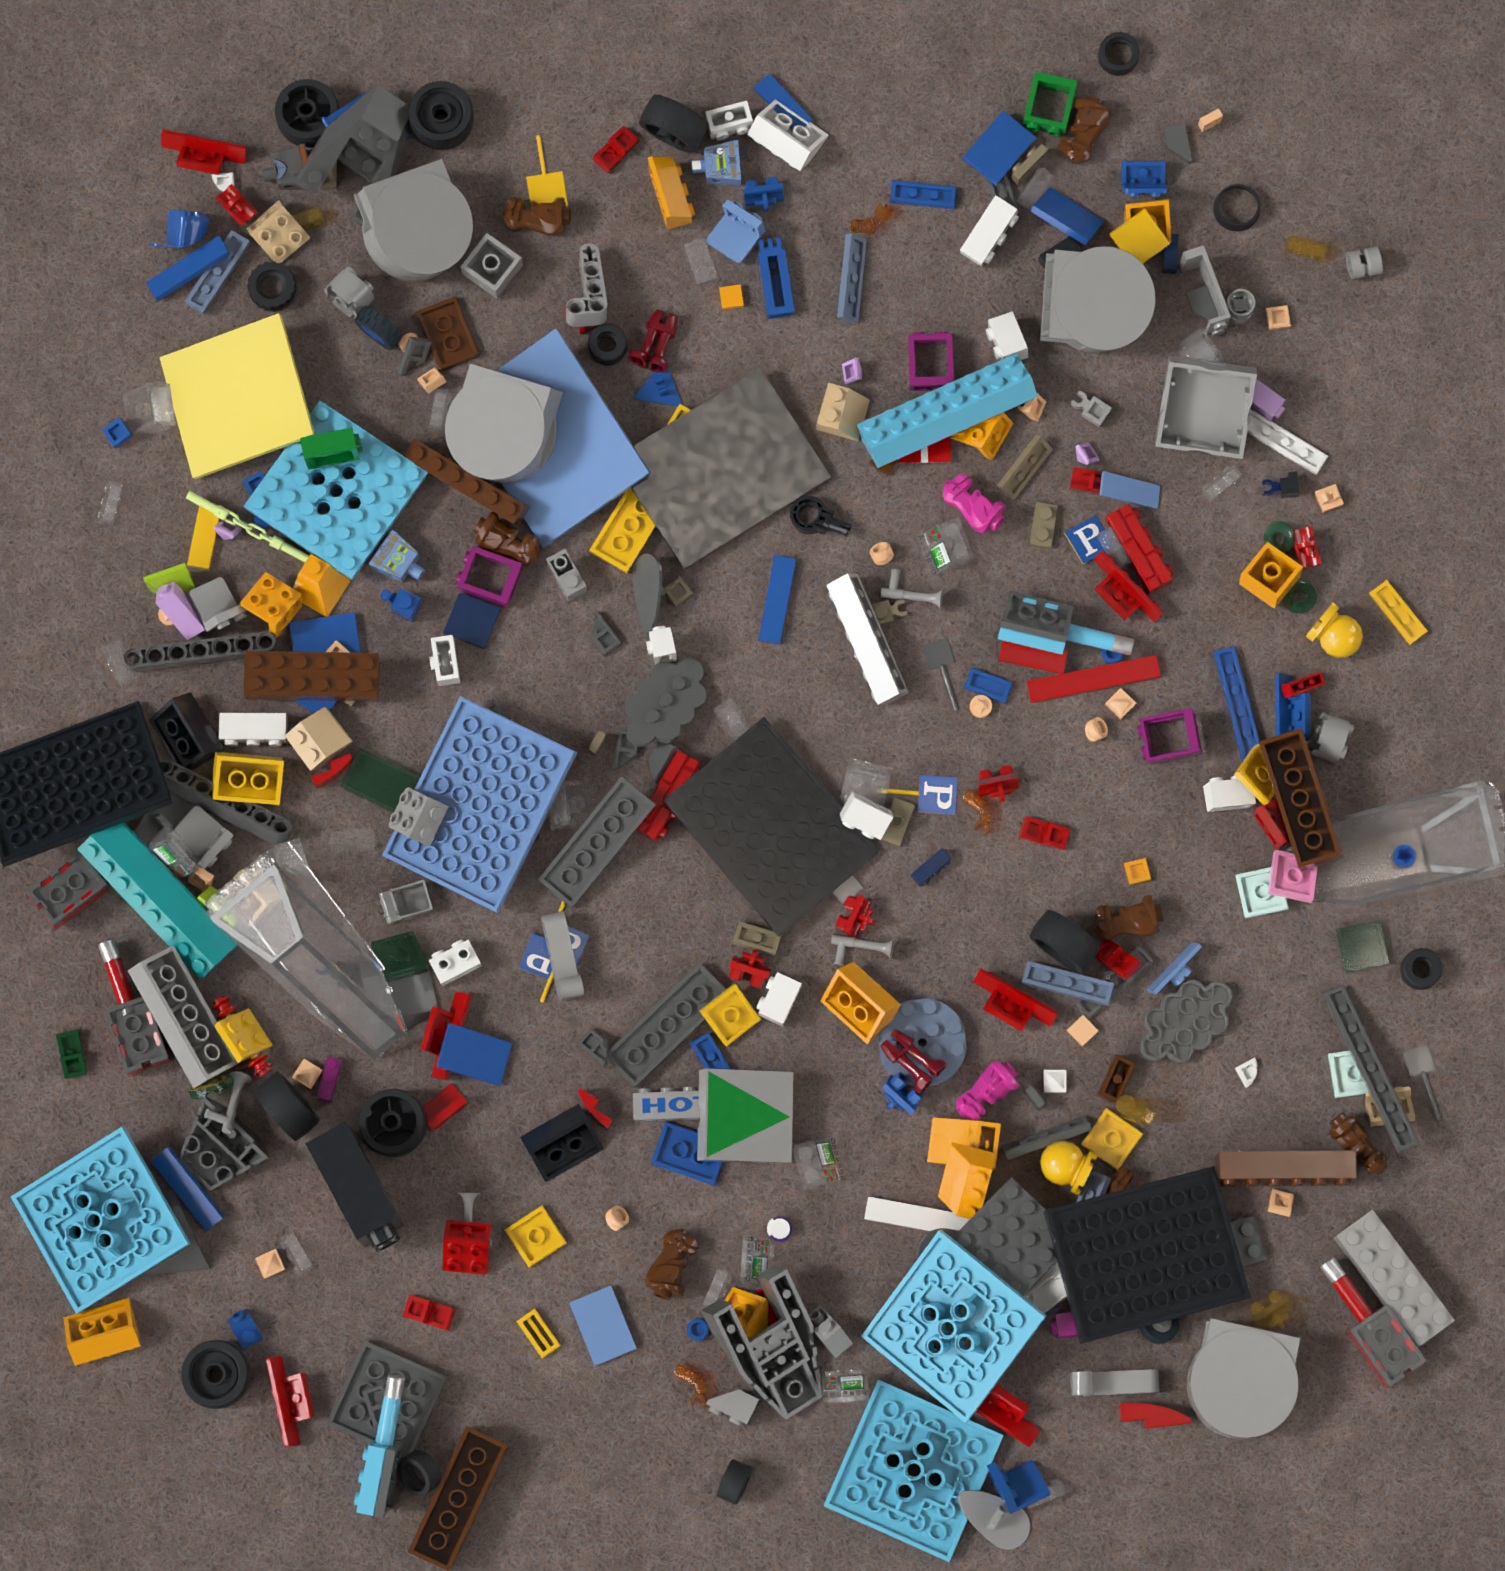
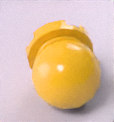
[1306,602,1363,658]
[1040,1141,1098,1196]

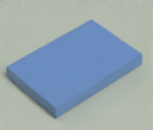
[569,1286,637,1366]

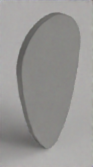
[958,1490,1030,1550]

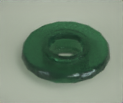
[1264,521,1295,554]
[1282,581,1317,614]

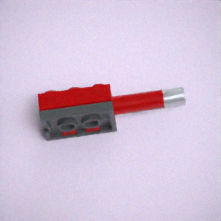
[26,830,135,931]
[98,939,171,1076]
[1320,1257,1427,1388]

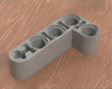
[566,243,607,327]
[541,911,584,1001]
[1070,1369,1160,1397]

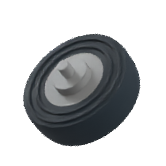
[1139,1318,1179,1344]

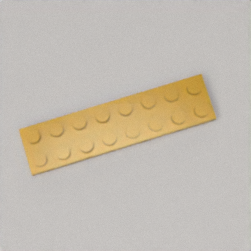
[589,404,690,574]

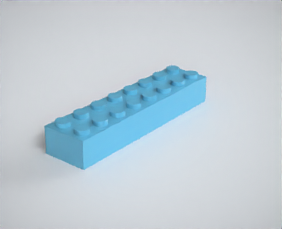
[857,354,1038,468]

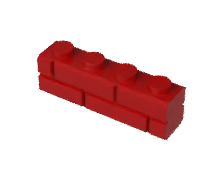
[1105,504,1174,595]
[636,750,701,842]

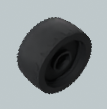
[275,79,340,148]
[409,81,474,150]
[639,94,708,153]
[1029,910,1100,973]
[253,1071,320,1141]
[358,1089,427,1157]
[181,1340,251,1409]

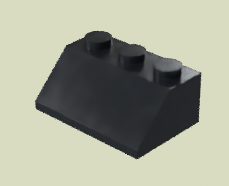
[149,692,224,771]
[520,1104,604,1182]

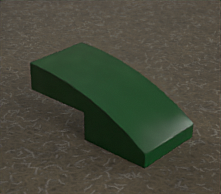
[56,1029,87,1079]

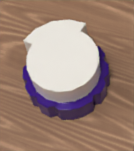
[767,1217,792,1242]

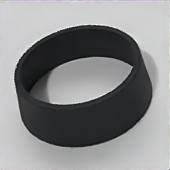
[1213,184,1260,232]

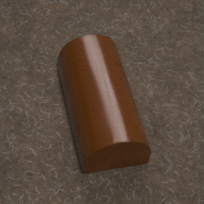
[1097,1054,1136,1104]

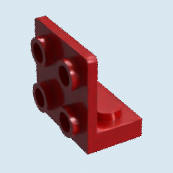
[1252,798,1290,850]
[443,1220,492,1275]

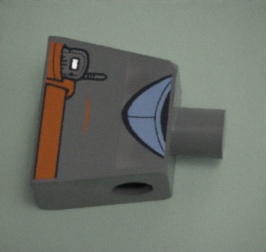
[262,143,308,190]

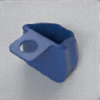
[149,210,209,248]

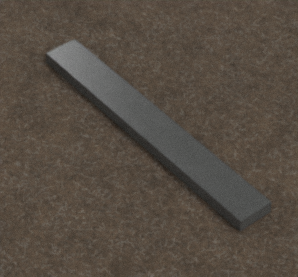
[1323,985,1420,1154]

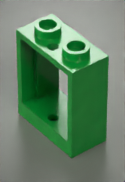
[1023,71,1077,137]
[300,427,363,470]

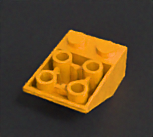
[927,1118,1001,1171]

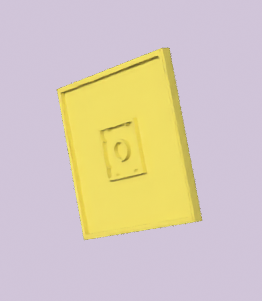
[160,313,315,480]

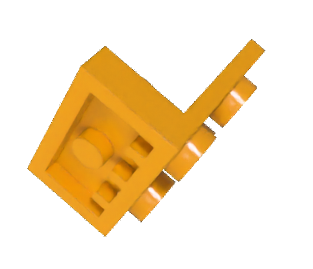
[950,412,1014,460]
[240,572,302,638]

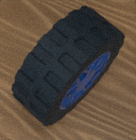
[354,306,403,350]

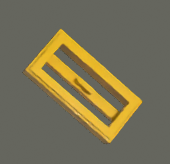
[516,1308,561,1359]

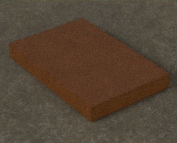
[416,296,480,372]

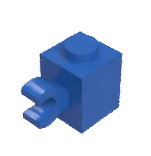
[380,588,422,623]

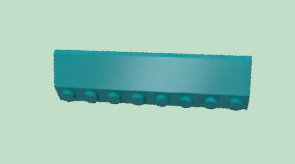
[77,822,239,979]

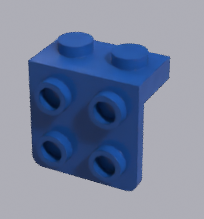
[1121,160,1168,197]

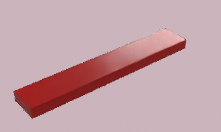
[1026,655,1161,704]

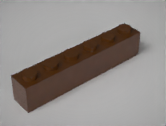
[404,438,530,526]

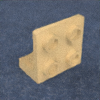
[246,200,310,263]

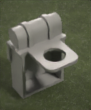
[379,880,434,924]

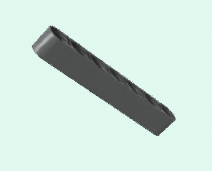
[123,632,277,672]
[159,758,291,846]

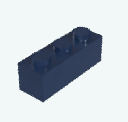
[910,848,951,887]

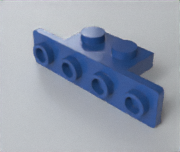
[1275,673,1311,739]

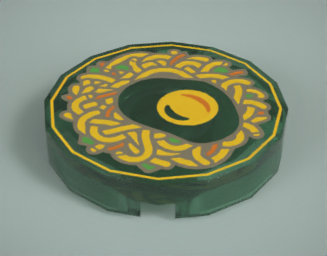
[188,1073,232,1099]

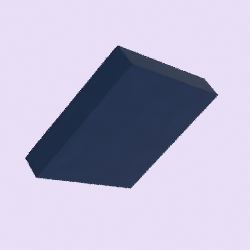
[443,592,501,649]

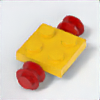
[211,996,273,1078]

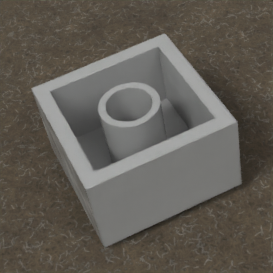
[461,233,523,299]

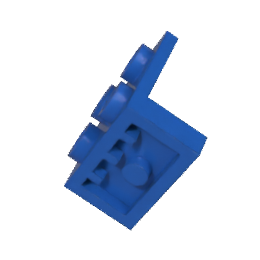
[987,1460,1050,1514]

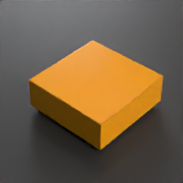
[719,284,744,310]
[1124,858,1151,885]

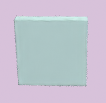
[1236,867,1289,919]
[1328,1051,1368,1098]

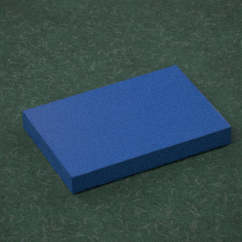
[962,111,1037,186]
[1031,187,1105,246]
[289,612,361,653]
[436,1024,512,1086]
[651,1121,723,1186]

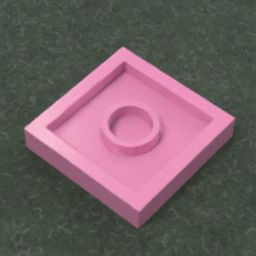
[1268,850,1318,903]

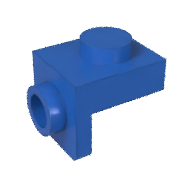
[228,1309,263,1349]

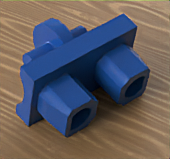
[744,177,784,212]
[882,1072,924,1115]

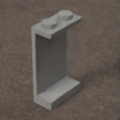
[1179,245,1231,336]

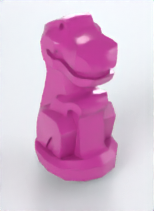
[943,474,1006,534]
[956,1060,1020,1121]

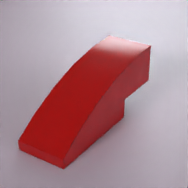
[1119,1403,1192,1429]

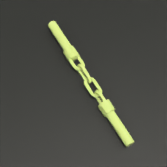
[186,491,310,562]

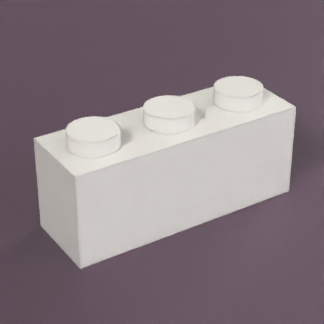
[960,195,1019,267]
[219,713,288,747]

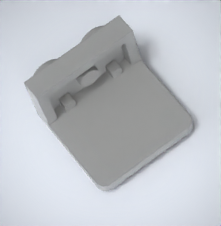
[188,577,248,632]
[389,787,449,847]
[168,805,234,869]

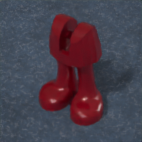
[628,309,678,373]
[880,1029,947,1095]

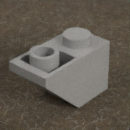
[546,549,587,602]
[808,1305,853,1358]
[706,1389,759,1427]

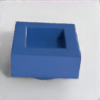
[102,417,133,449]

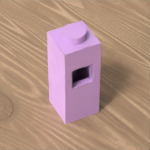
[1250,379,1285,421]
[156,581,205,640]

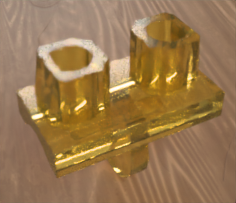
[1116,1095,1155,1125]
[1250,1290,1292,1330]

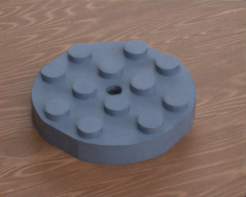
[878,998,967,1088]

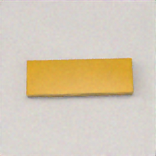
[187,505,220,570]
[1369,580,1428,645]

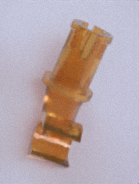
[850,204,894,235]
[962,789,991,836]
[673,1363,707,1409]

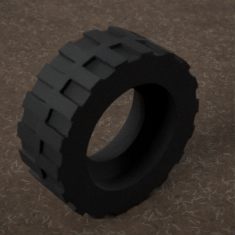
[247,261,297,312]

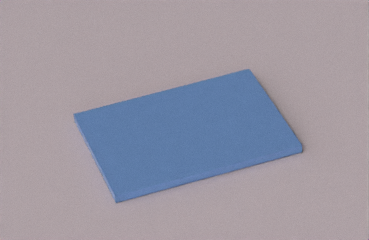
[496,329,651,548]
[382,696,577,913]

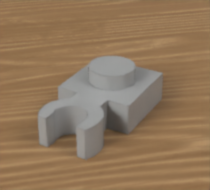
[1071,391,1112,427]

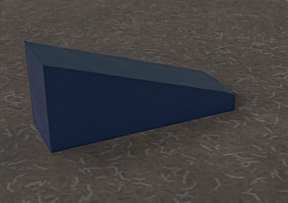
[1162,234,1179,274]

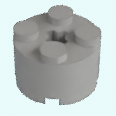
[324,267,375,319]
[1309,712,1354,763]

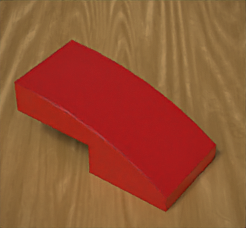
[592,125,639,173]
[311,754,353,789]
[1019,816,1070,850]
[1095,940,1142,981]
[578,1088,613,1129]
[403,1295,456,1331]

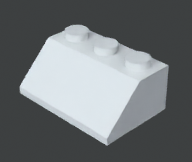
[747,99,829,171]

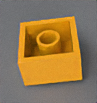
[1239,542,1303,609]

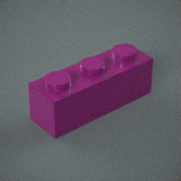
[317,1057,342,1102]

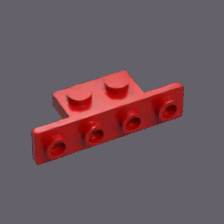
[161,129,247,175]
[1094,551,1163,623]
[973,968,1058,1032]
[420,992,472,1080]
[266,1356,315,1447]
[976,1384,1040,1447]

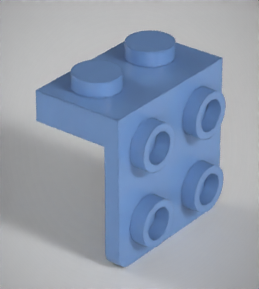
[706,199,765,264]

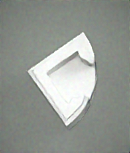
[212,172,235,192]
[1235,1058,1258,1088]

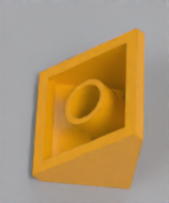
[1124,199,1171,242]

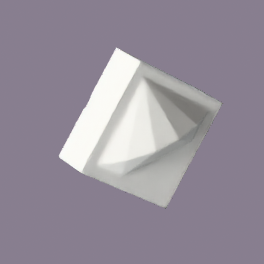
[1043,1070,1066,1093]

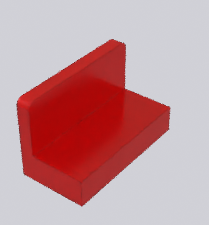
[422,1084,468,1132]

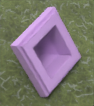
[842,358,863,385]
[1075,442,1100,465]
[214,520,242,540]

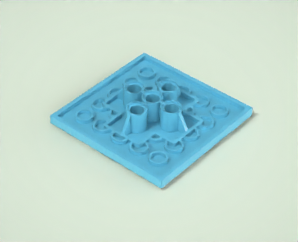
[244,401,428,580]
[11,1127,191,1314]
[861,1229,1047,1423]
[823,1380,1004,1562]

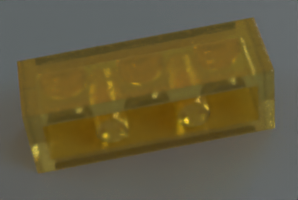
[292,207,325,231]
[1284,235,1328,262]

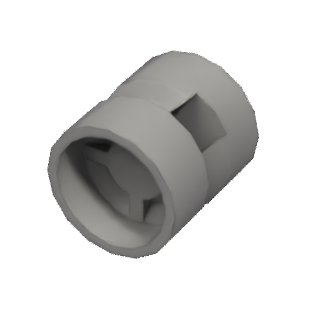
[1346,246,1383,280]
[1226,289,1255,324]

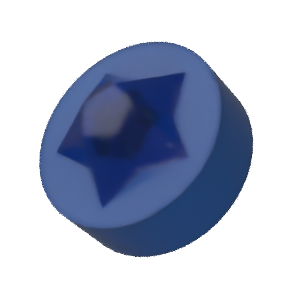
[1393,845,1416,868]

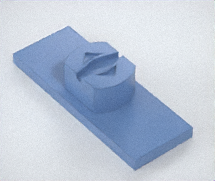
[1099,471,1160,509]
[1146,942,1202,994]

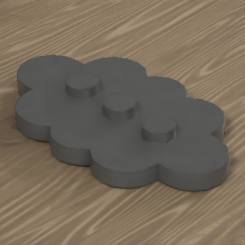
[624,658,706,747]
[1139,980,1233,1064]

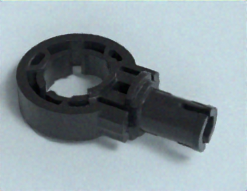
[790,496,852,537]

